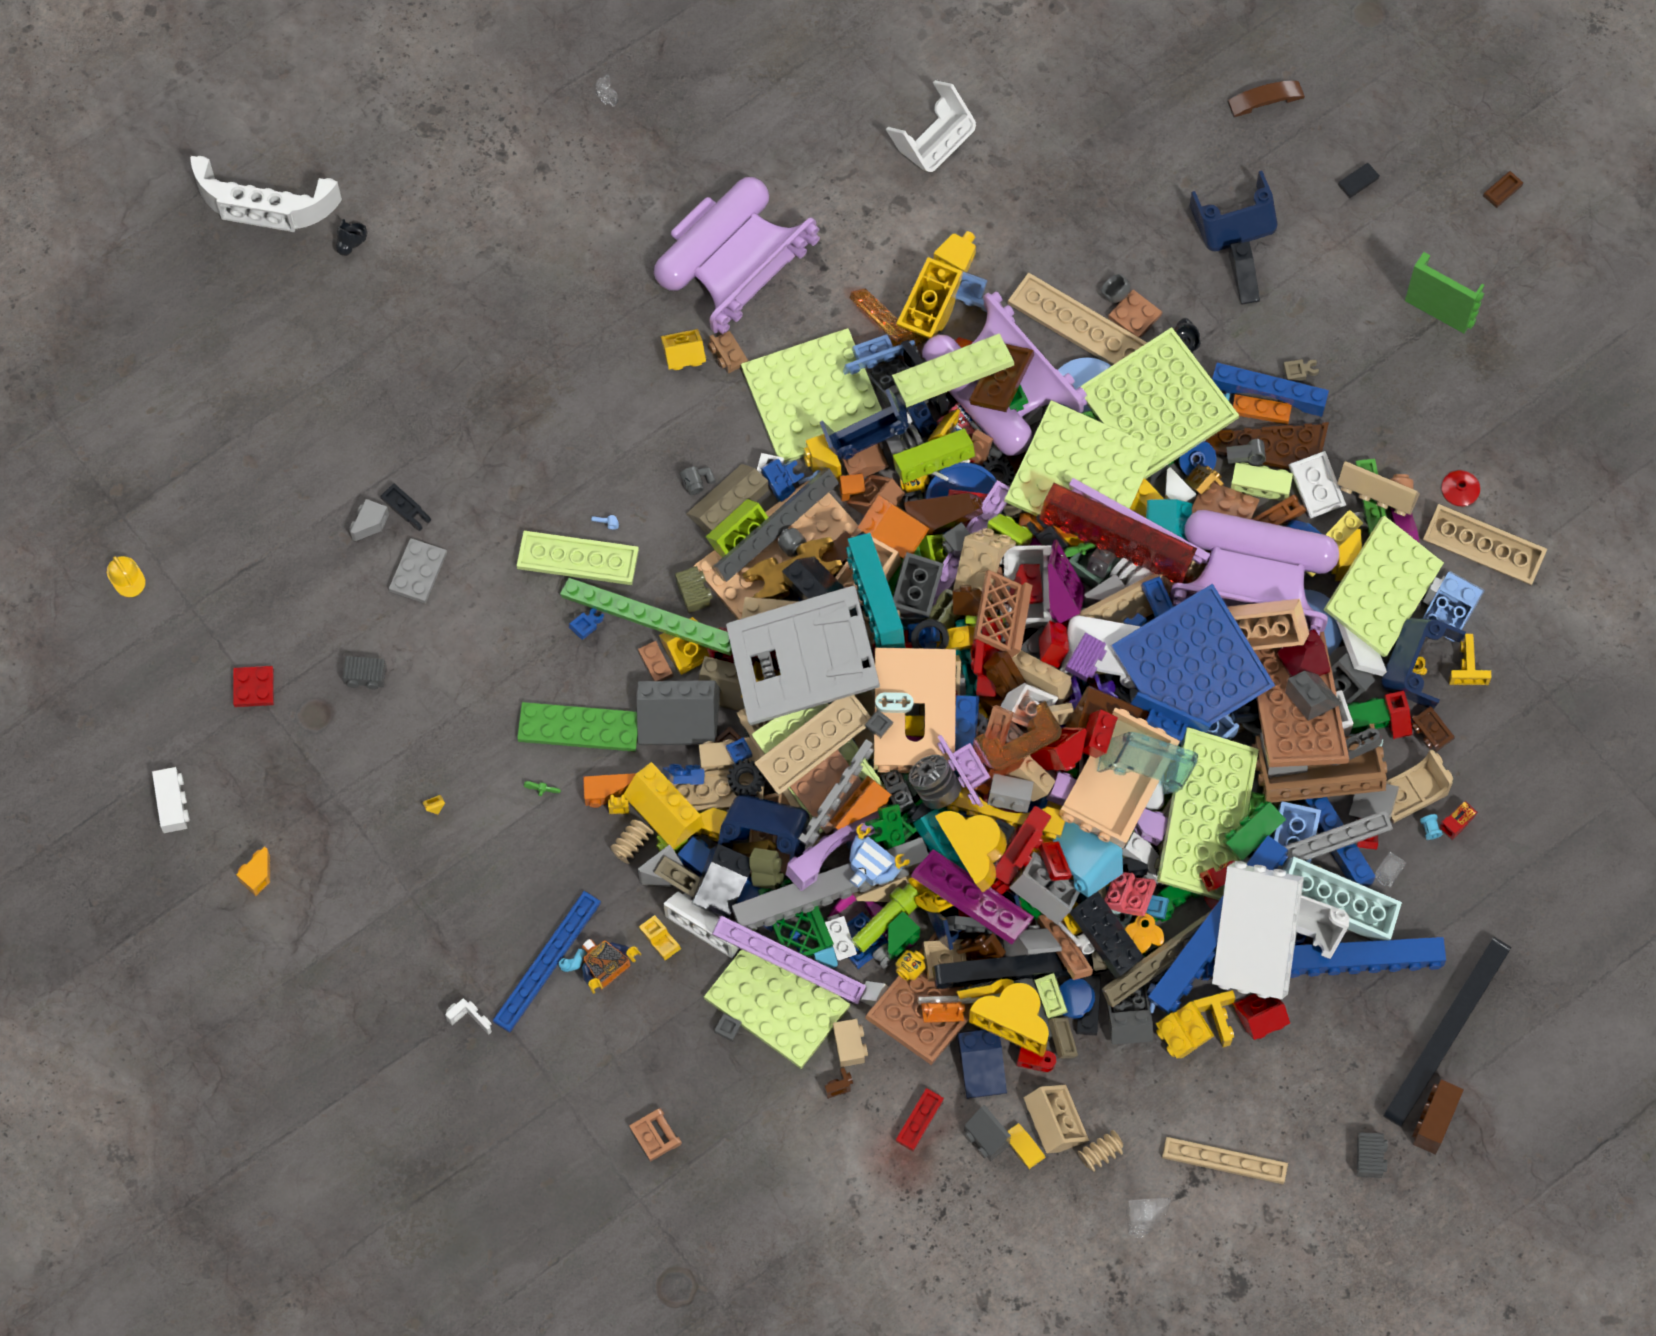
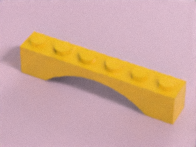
[947,785,1065,840]

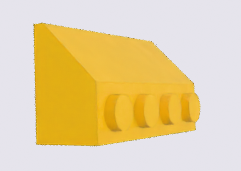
[623,762,704,850]

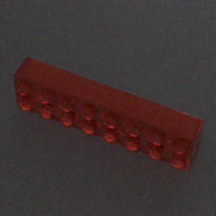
[1039,483,1197,583]

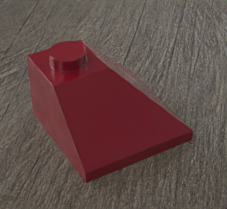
[1277,629,1331,677]

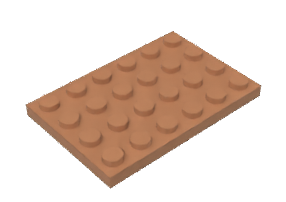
[865,932,974,1065]

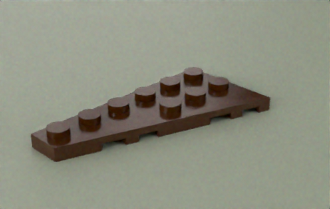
[1206,422,1329,470]

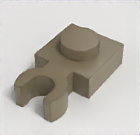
[1283,359,1319,381]

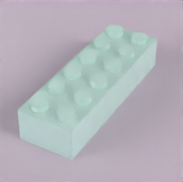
[1282,857,1402,941]

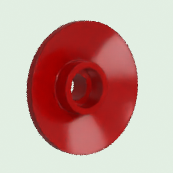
[1441,470,1480,507]

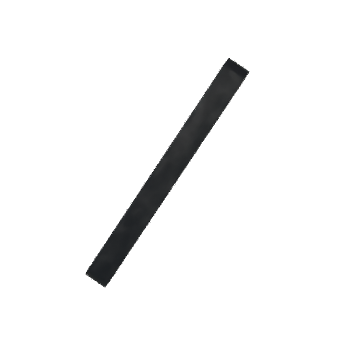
[1383,937,1512,1127]

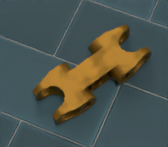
[742,537,843,600]

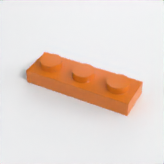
[1233,394,1292,424]

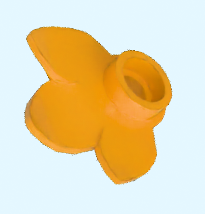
[1125,913,1164,954]

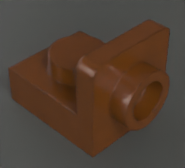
[825,1067,853,1099]

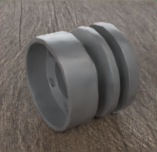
[882,424,924,474]
[909,755,961,809]

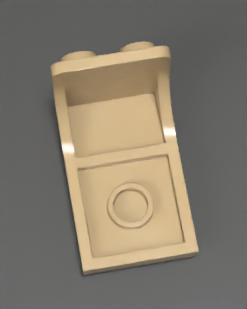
[953,528,1016,601]
[1386,750,1453,823]

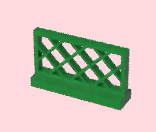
[758,879,834,957]

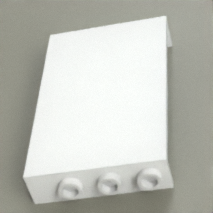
[1212,861,1304,999]

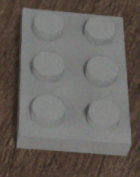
[389,538,447,604]

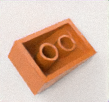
[857,495,930,559]

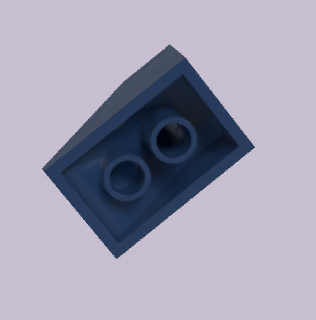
[958,1030,1007,1099]

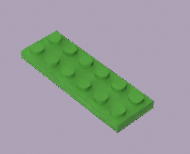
[518,702,638,752]

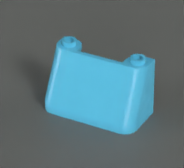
[1044,822,1123,897]

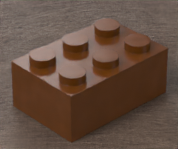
[1412,1079,1464,1155]

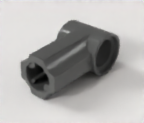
[1227,439,1266,465]

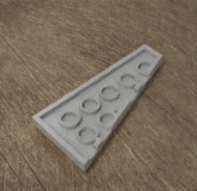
[799,739,874,847]

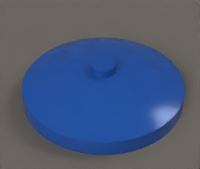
[925,463,1002,534]

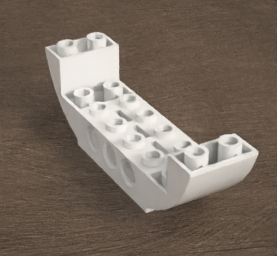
[190,156,342,232]

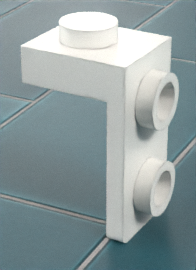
[825,914,857,960]
[445,998,492,1035]

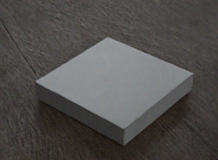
[1349,784,1399,820]

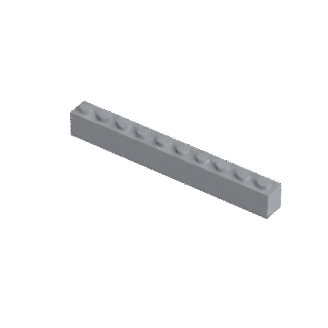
[732,837,928,931]

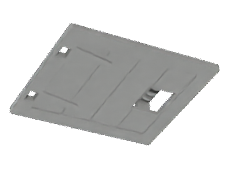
[726,586,880,725]

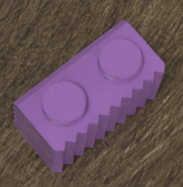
[1065,633,1107,681]

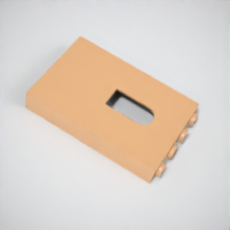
[873,648,956,773]

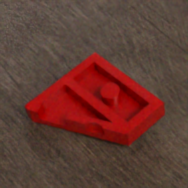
[1005,564,1043,604]

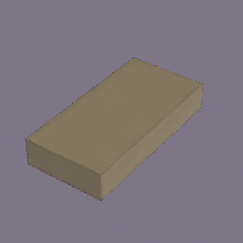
[1048,1018,1078,1059]

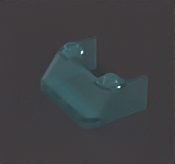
[1097,732,1198,794]

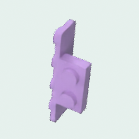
[937,735,991,808]

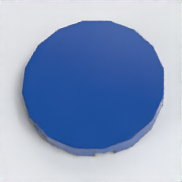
[1060,979,1095,1019]

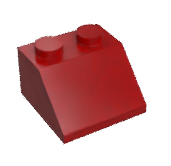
[1232,993,1290,1040]

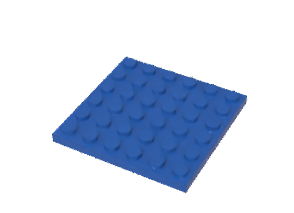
[1111,583,1275,744]

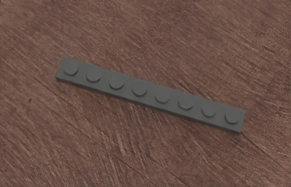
[714,467,839,582]

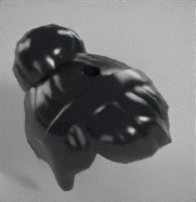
[336,219,368,256]
[1174,318,1201,354]

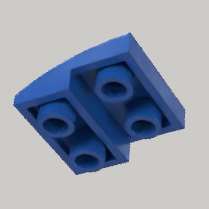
[847,912,888,969]

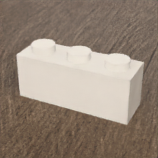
[152,767,190,833]

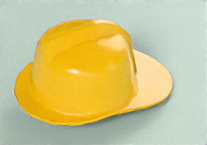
[106,556,145,597]

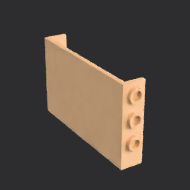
[1059,708,1180,849]

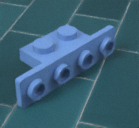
[956,272,987,312]
[843,334,915,375]

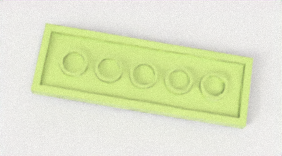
[892,333,1014,407]
[517,531,639,585]

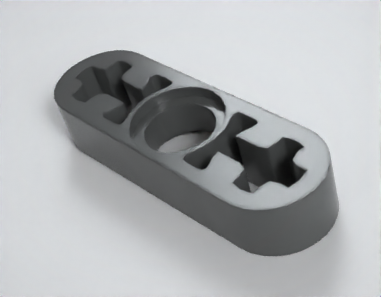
[1331,728,1382,765]

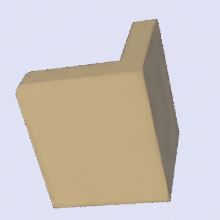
[1048,703,1074,731]

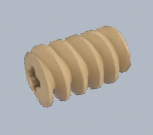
[611,820,654,864]
[1078,1130,1123,1172]

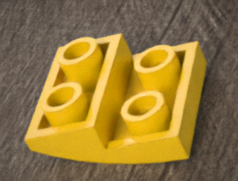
[915,890,954,913]

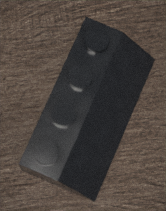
[782,556,864,617]

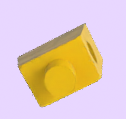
[933,231,976,273]

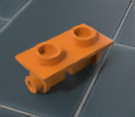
[921,1002,965,1023]

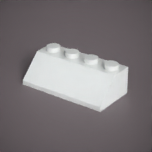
[664,892,740,959]

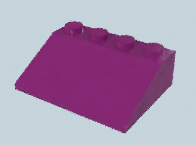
[1048,539,1085,623]

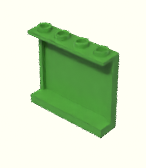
[1405,252,1485,334]

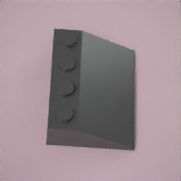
[637,681,721,745]

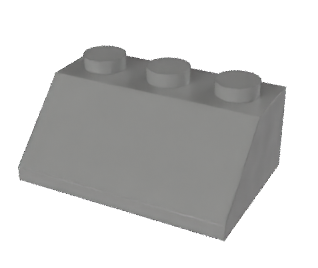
[1009,852,1080,925]

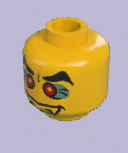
[900,475,930,493]
[895,950,926,981]

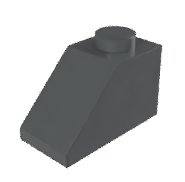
[942,522,970,558]

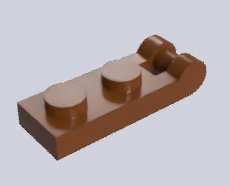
[1252,494,1306,526]

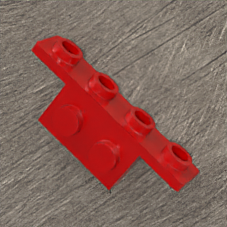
[971,617,1003,697]
[996,806,1051,884]

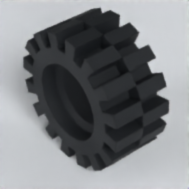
[981,457,1014,487]
[727,759,765,797]

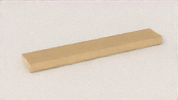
[1162,1137,1288,1185]

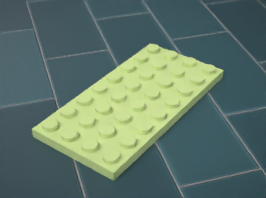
[1157,727,1259,900]

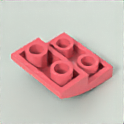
[1104,872,1156,916]

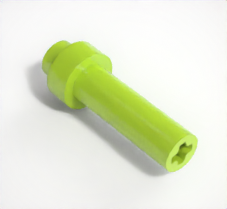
[851,883,920,953]

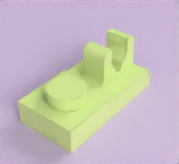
[1035,973,1068,1019]

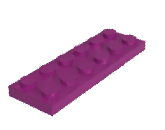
[911,849,1034,945]

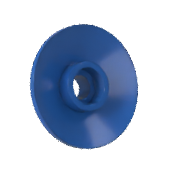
[1179,441,1216,476]

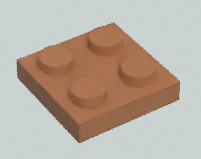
[1108,290,1162,338]

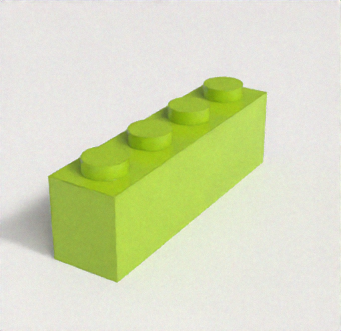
[893,428,975,484]

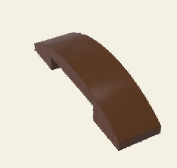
[1228,81,1305,117]

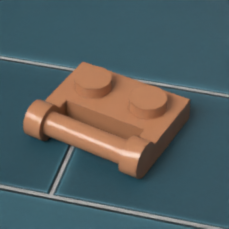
[629,1108,682,1162]

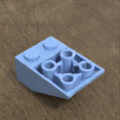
[1422,571,1485,642]

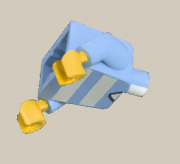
[849,823,910,888]

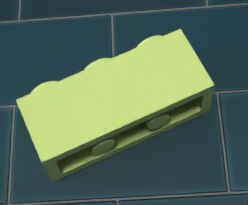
[1231,462,1293,501]

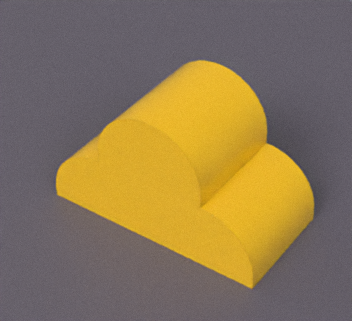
[896,257,963,339]
[935,811,1007,892]
[969,983,1049,1057]

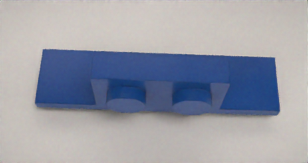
[1131,692,1211,744]

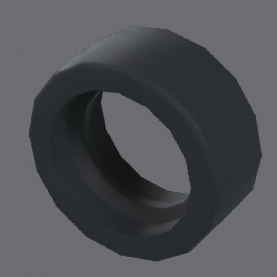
[911,619,949,649]

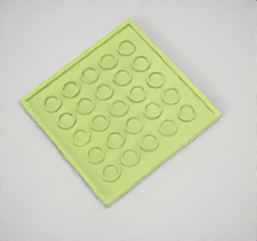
[1077,327,1239,479]
[741,328,882,464]
[1004,400,1157,548]

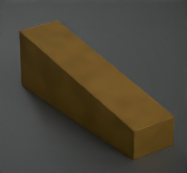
[733,840,777,857]

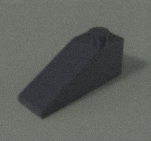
[1229,241,1260,305]

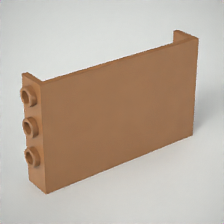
[1252,724,1387,803]

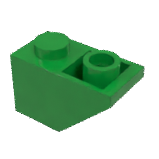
[888,911,920,961]

